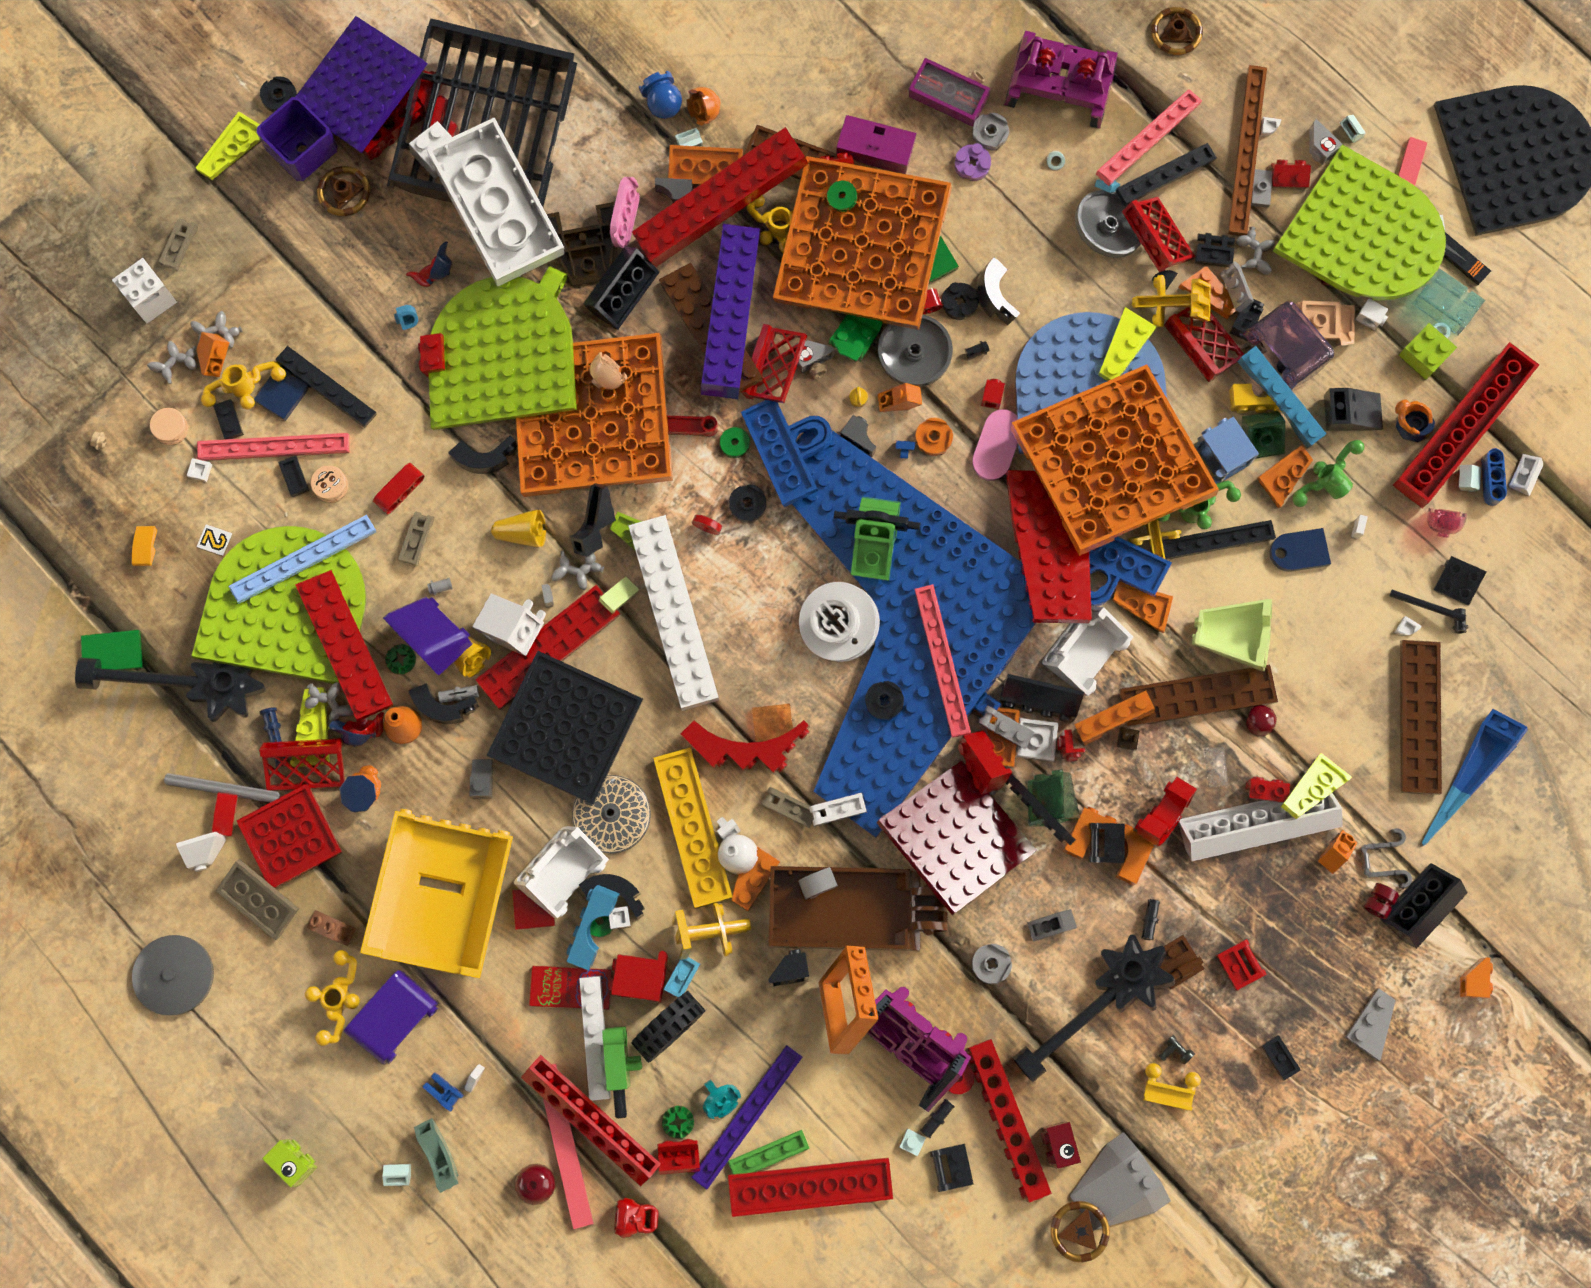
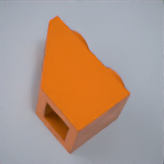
[197,332,230,377]
[878,383,922,412]
[1318,830,1357,874]
[1460,957,1493,999]

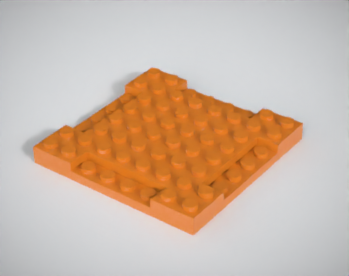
[773,156,952,330]
[516,333,673,497]
[1011,364,1219,556]

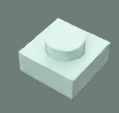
[899,1129,926,1156]

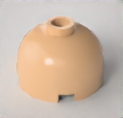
[590,352,628,390]

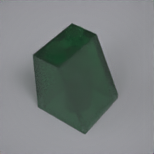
[1028,769,1080,827]

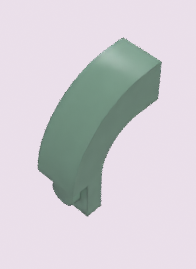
[414,1118,459,1193]

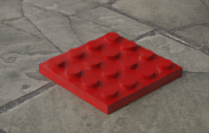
[236,784,343,888]

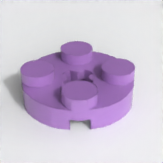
[954,143,991,181]

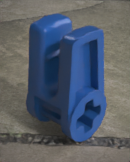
[422,1072,464,1112]

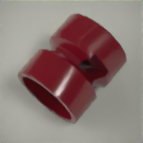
[1363,883,1399,920]

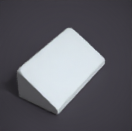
[1509,454,1543,496]

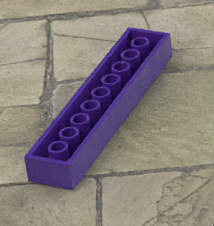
[701,224,760,399]

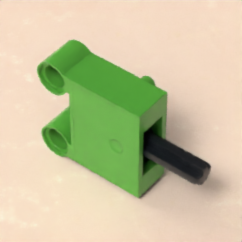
[602,1026,642,1119]

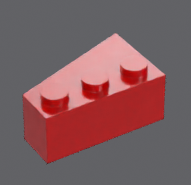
[958,730,1012,795]

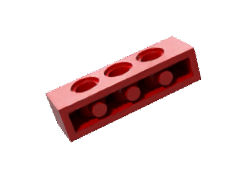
[362,92,425,161]

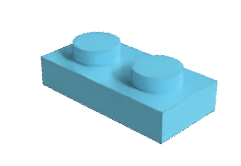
[664,957,700,997]

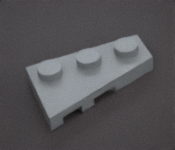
[1345,988,1396,1061]

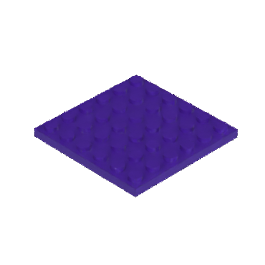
[295,16,427,153]

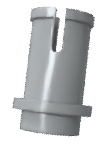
[427,578,453,596]

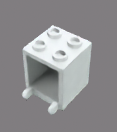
[112,258,177,323]
[473,593,546,656]

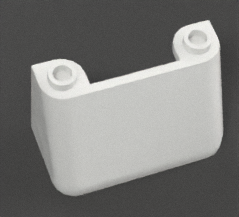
[1042,606,1133,696]
[514,826,609,918]

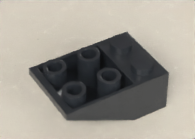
[1324,388,1383,431]

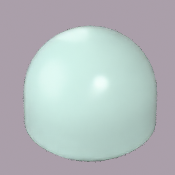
[1046,151,1065,170]

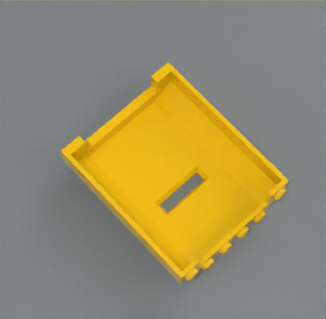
[360,809,513,979]

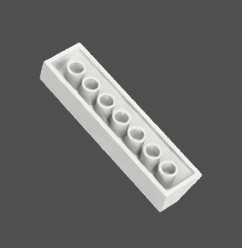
[1179,793,1343,861]

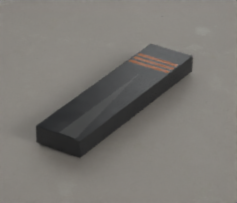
[1444,232,1491,285]

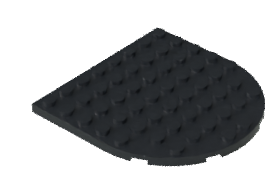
[1434,85,1591,236]

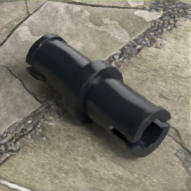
[1141,899,1160,941]
[920,1099,955,1138]

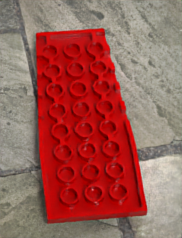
[1006,470,1092,623]

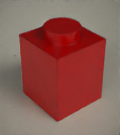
[981,379,1005,410]

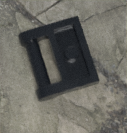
[1088,823,1125,863]
[929,1144,974,1192]

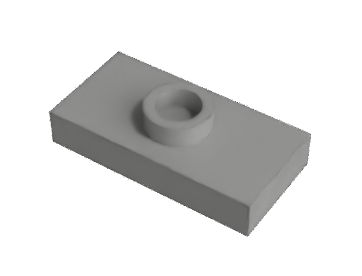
[1251,169,1273,207]

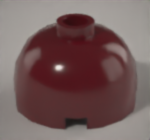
[515,1163,556,1205]

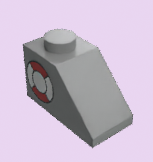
[1309,119,1342,165]
[791,340,835,374]

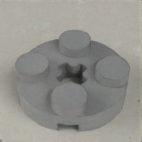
[973,113,1009,150]
[972,944,1012,984]

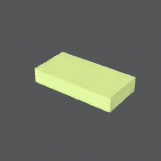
[599,577,639,613]

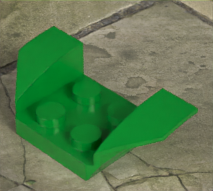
[828,315,883,362]

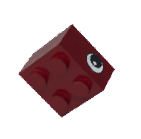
[1040,1121,1081,1169]

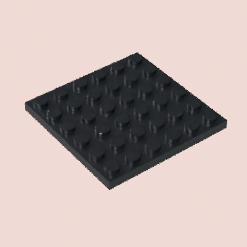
[487,651,643,805]

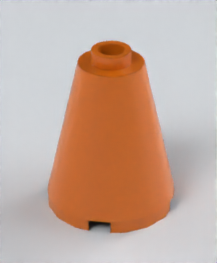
[383,706,422,744]

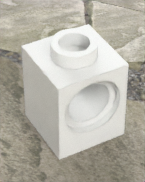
[1355,298,1388,330]

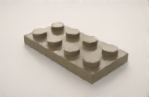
[216,859,299,940]

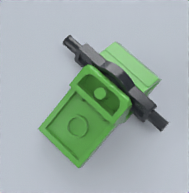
[834,497,921,580]

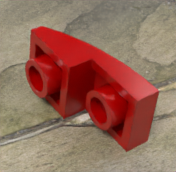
[212,792,238,836]

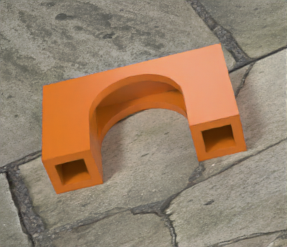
[1074,691,1155,745]
[1062,807,1154,886]

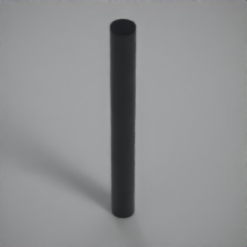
[1389,589,1467,622]

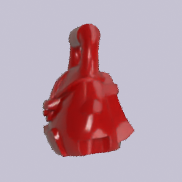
[614,1198,659,1238]

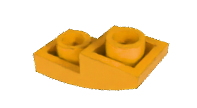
[132,526,157,566]

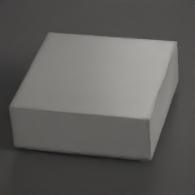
[542,584,554,608]

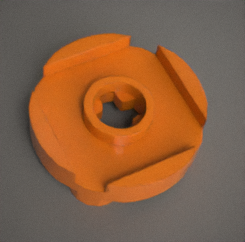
[915,418,953,456]

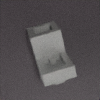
[798,867,838,900]

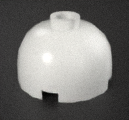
[718,834,758,874]

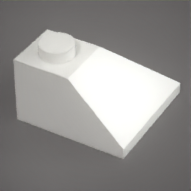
[176,832,226,872]

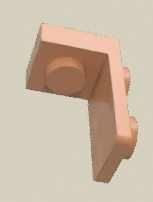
[307,910,356,946]

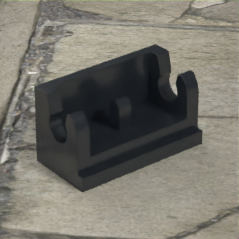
[1229,299,1264,342]

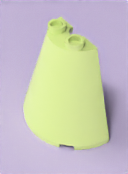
[1192,599,1272,671]

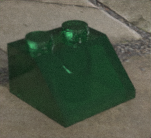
[1242,411,1286,459]

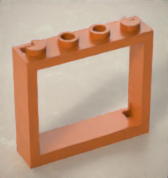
[818,946,878,1054]

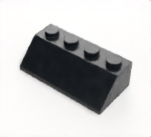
[583,246,660,330]
[999,674,1084,722]
[1380,863,1468,949]
[768,949,809,987]

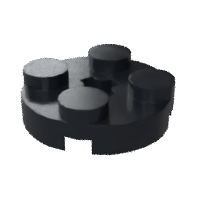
[260,76,297,112]
[942,282,979,320]
[729,484,766,523]
[865,681,904,721]

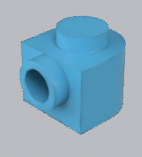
[394,305,418,330]

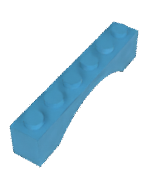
[1237,346,1326,449]

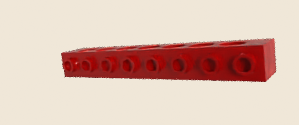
[967,1039,1052,1203]
[521,1055,661,1187]

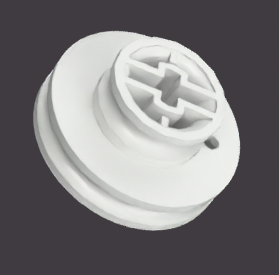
[799,582,880,662]

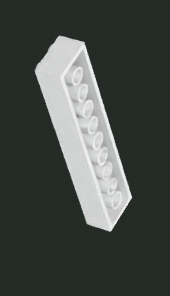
[628,515,719,711]

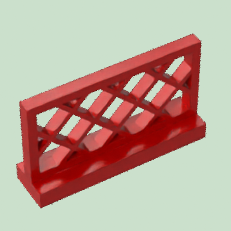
[1122,197,1195,272]
[1164,307,1245,382]
[741,324,807,403]
[259,738,345,791]

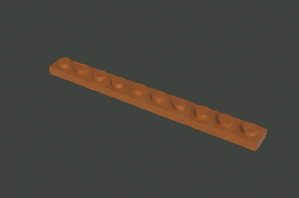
[1228,65,1267,236]

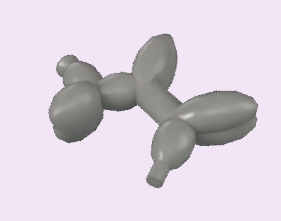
[1236,227,1275,275]
[190,311,243,348]
[147,341,197,384]
[551,551,604,590]
[305,682,354,725]

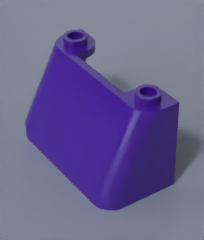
[383,597,473,676]
[344,970,439,1064]

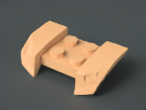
[1280,301,1355,347]

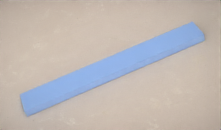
[229,515,376,604]

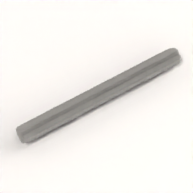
[164,773,280,803]

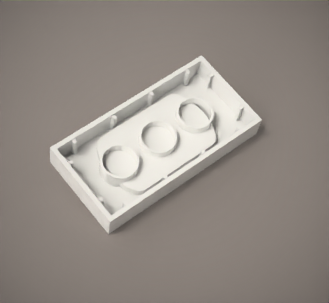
[427,118,564,287]

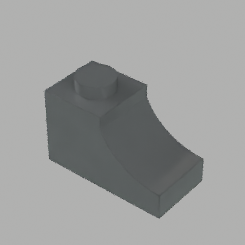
[655,178,693,203]
[840,415,877,458]
[470,759,493,799]
[1027,909,1077,942]

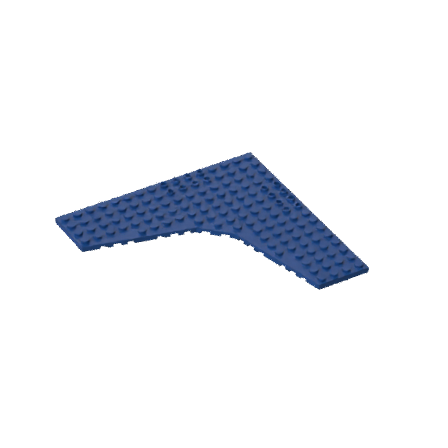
[770,429,1036,838]

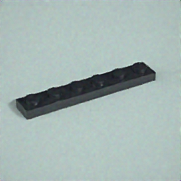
[1115,143,1217,206]
[275,345,377,428]
[1162,520,1276,560]
[1004,766,1076,845]

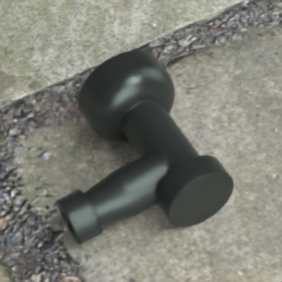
[1159,1035,1195,1065]

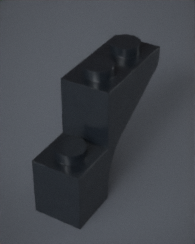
[570,483,616,557]

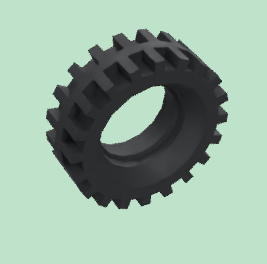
[631,991,706,1063]

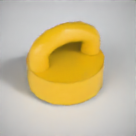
[849,386,868,407]

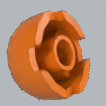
[686,87,721,125]

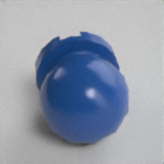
[639,71,682,119]

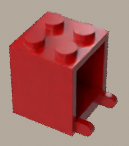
[609,951,668,1003]

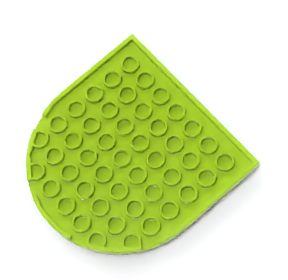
[1273,144,1446,300]
[429,277,577,430]
[192,526,366,684]

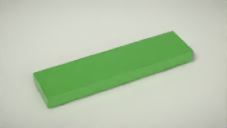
[728,1130,810,1174]

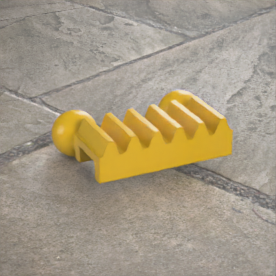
[1143,1063,1201,1111]

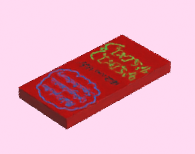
[529,966,612,1010]

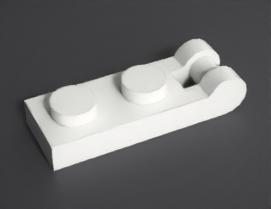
[809,793,867,826]

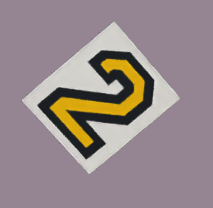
[197,525,232,556]

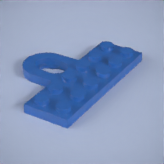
[741,400,833,507]
[1089,536,1172,606]

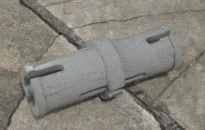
[438,685,479,704]

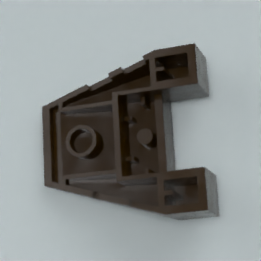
[547,202,614,286]

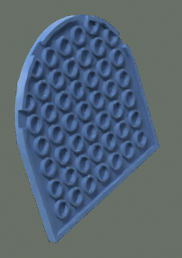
[1015,312,1167,454]

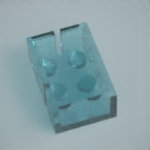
[1412,268,1485,336]

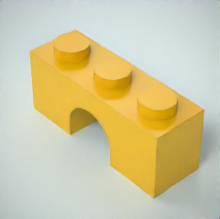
[1229,382,1290,413]

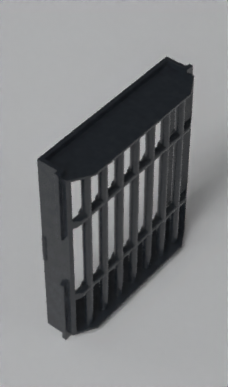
[387,18,577,208]

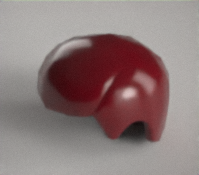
[1246,705,1277,736]

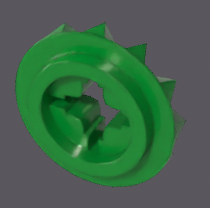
[385,644,416,675]
[662,1106,694,1139]

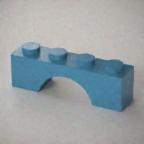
[566,885,619,971]

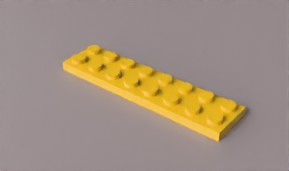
[653,747,732,908]

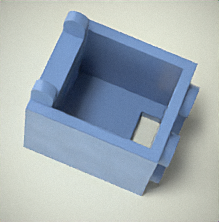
[1195,416,1259,484]

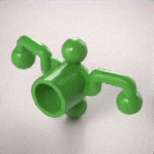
[1292,440,1365,507]
[1157,481,1241,529]

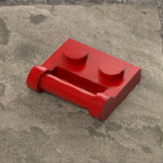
[1216,939,1267,991]

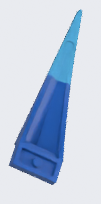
[1422,709,1528,846]

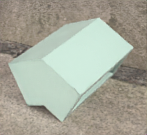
[1340,115,1365,143]
[675,128,703,147]
[1459,465,1481,492]
[382,1164,411,1186]

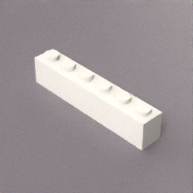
[579,976,611,1101]

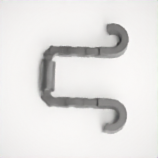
[1360,828,1412,888]

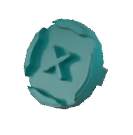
[703,1079,741,1119]

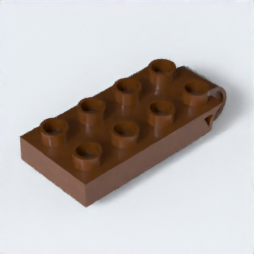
[769,866,948,951]

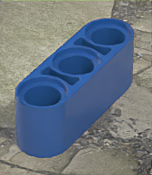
[1481,448,1507,506]

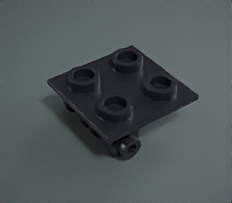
[1434,556,1487,605]

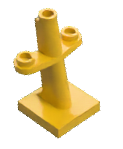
[1132,275,1211,327]
[1128,519,1181,559]
[672,903,751,960]

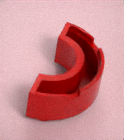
[1135,777,1197,847]

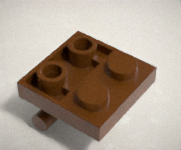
[1160,935,1205,990]

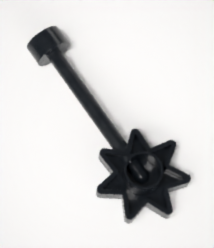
[75,657,266,722]
[1012,935,1175,1083]

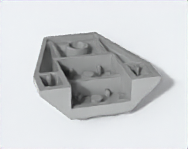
[1070,1132,1171,1231]

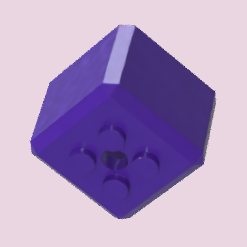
[257,97,338,181]

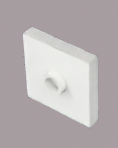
[1015,718,1058,762]

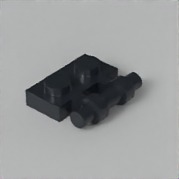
[1195,233,1235,268]

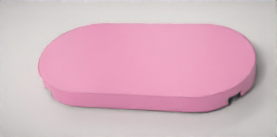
[610,177,640,248]
[972,409,1018,481]

